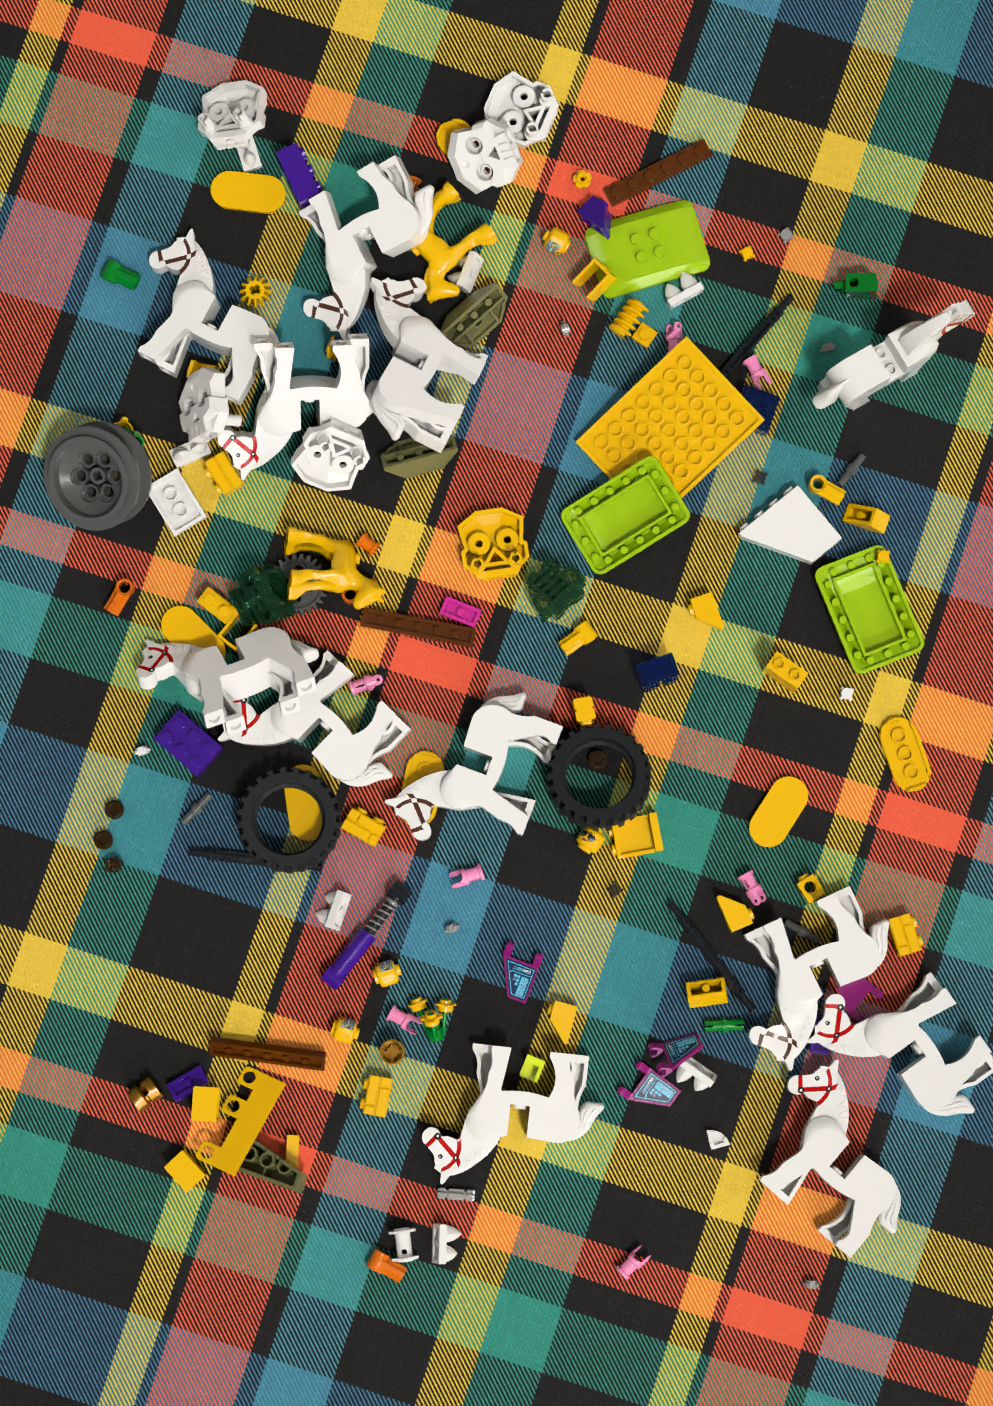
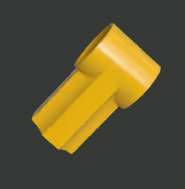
[807,475,846,506]
[558,620,599,656]

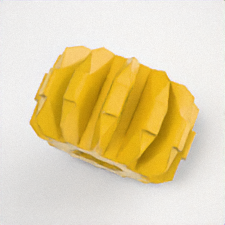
[239,276,272,308]

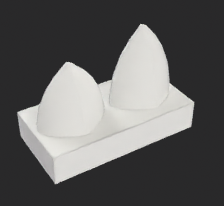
[237,135,263,173]
[448,251,484,294]
[665,272,704,310]
[169,442,212,469]
[315,890,352,931]
[676,1057,718,1091]
[432,1223,462,1264]

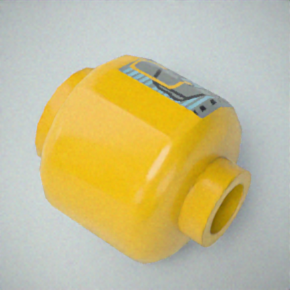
[542,227,571,255]
[372,960,402,987]
[331,1017,360,1044]

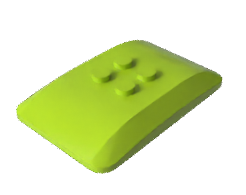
[585,200,710,299]
[561,456,690,575]
[815,545,924,674]

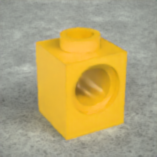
[796,873,825,904]

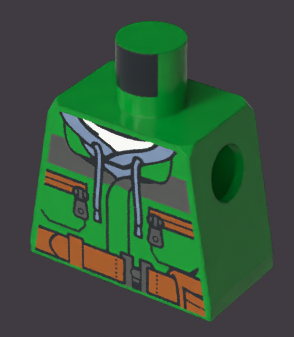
[834,273,878,300]

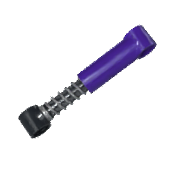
[320,880,413,991]

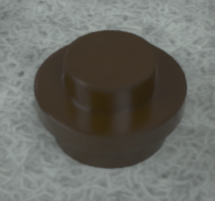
[588,750,607,769]
[105,800,124,819]
[94,830,113,850]
[105,856,124,873]

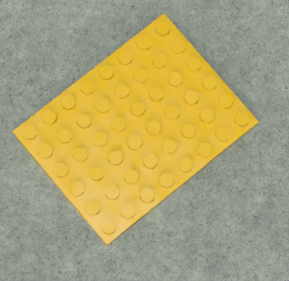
[576,336,765,498]

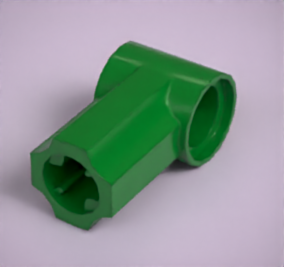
[100,259,141,291]

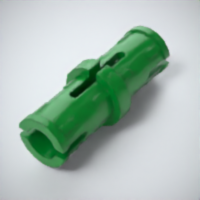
[704,1018,744,1033]

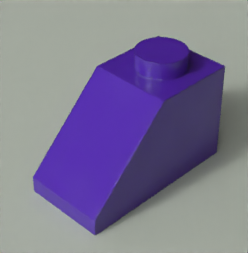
[577,196,611,240]

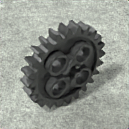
[267,554,328,615]

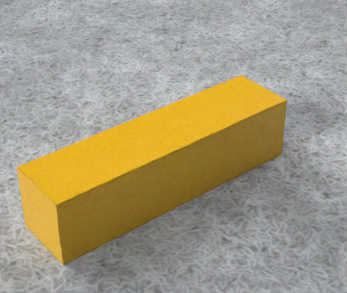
[286,1134,300,1168]

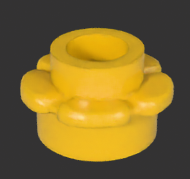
[573,170,592,188]

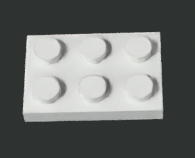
[149,468,207,537]

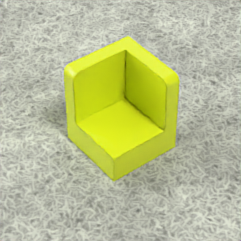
[519,1054,546,1083]

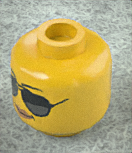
[576,827,605,855]

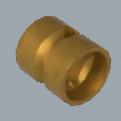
[379,1039,406,1065]
[127,1076,164,1112]

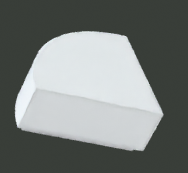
[706,1130,730,1150]

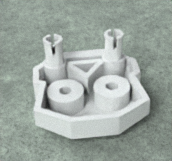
[484,71,559,149]
[198,80,267,150]
[447,117,523,194]
[179,367,242,444]
[291,418,370,492]

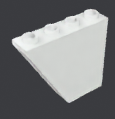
[738,486,842,565]

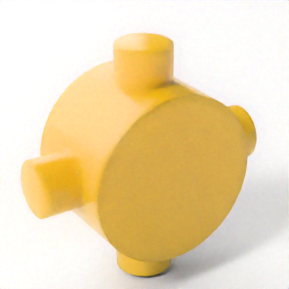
[739,245,755,262]
[876,549,891,564]

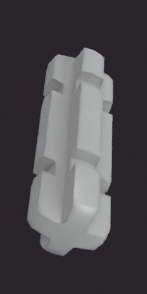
[437,1187,475,1201]

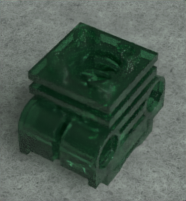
[525,558,587,623]
[228,563,298,627]

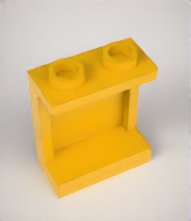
[762,652,808,694]
[608,812,664,859]

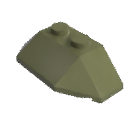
[440,282,508,347]
[380,435,458,479]

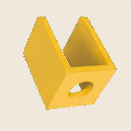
[572,258,618,302]
[217,610,259,654]
[191,1086,221,1122]
[164,1150,207,1193]

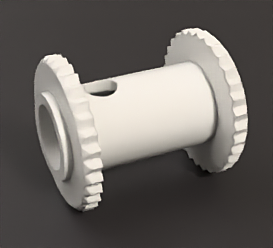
[388,1227,419,1263]

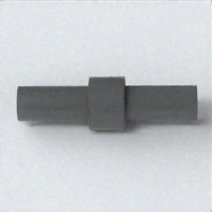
[837,453,866,487]
[181,792,213,825]
[784,919,821,945]

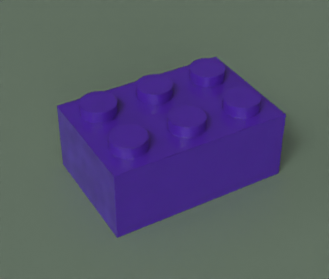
[276,143,322,210]
[153,710,224,778]

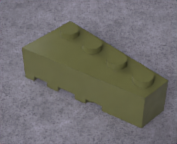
[238,1139,308,1194]

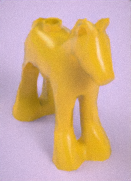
[411,181,498,304]
[284,526,386,610]

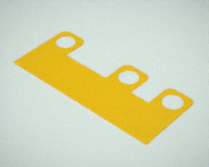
[196,1066,286,1177]

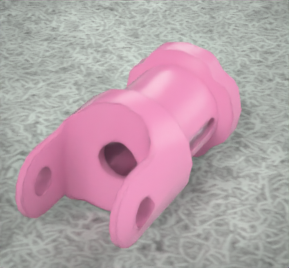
[666,321,683,354]
[742,354,772,391]
[348,674,383,697]
[449,863,485,888]
[737,870,766,906]
[386,1005,423,1035]
[615,1245,651,1280]

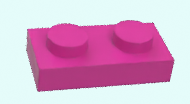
[439,596,482,628]

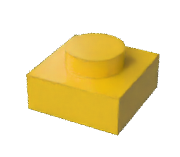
[631,322,658,349]

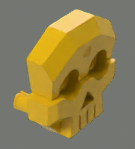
[457,507,530,582]

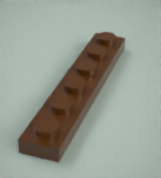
[604,139,712,208]
[360,607,477,648]
[209,1036,326,1071]

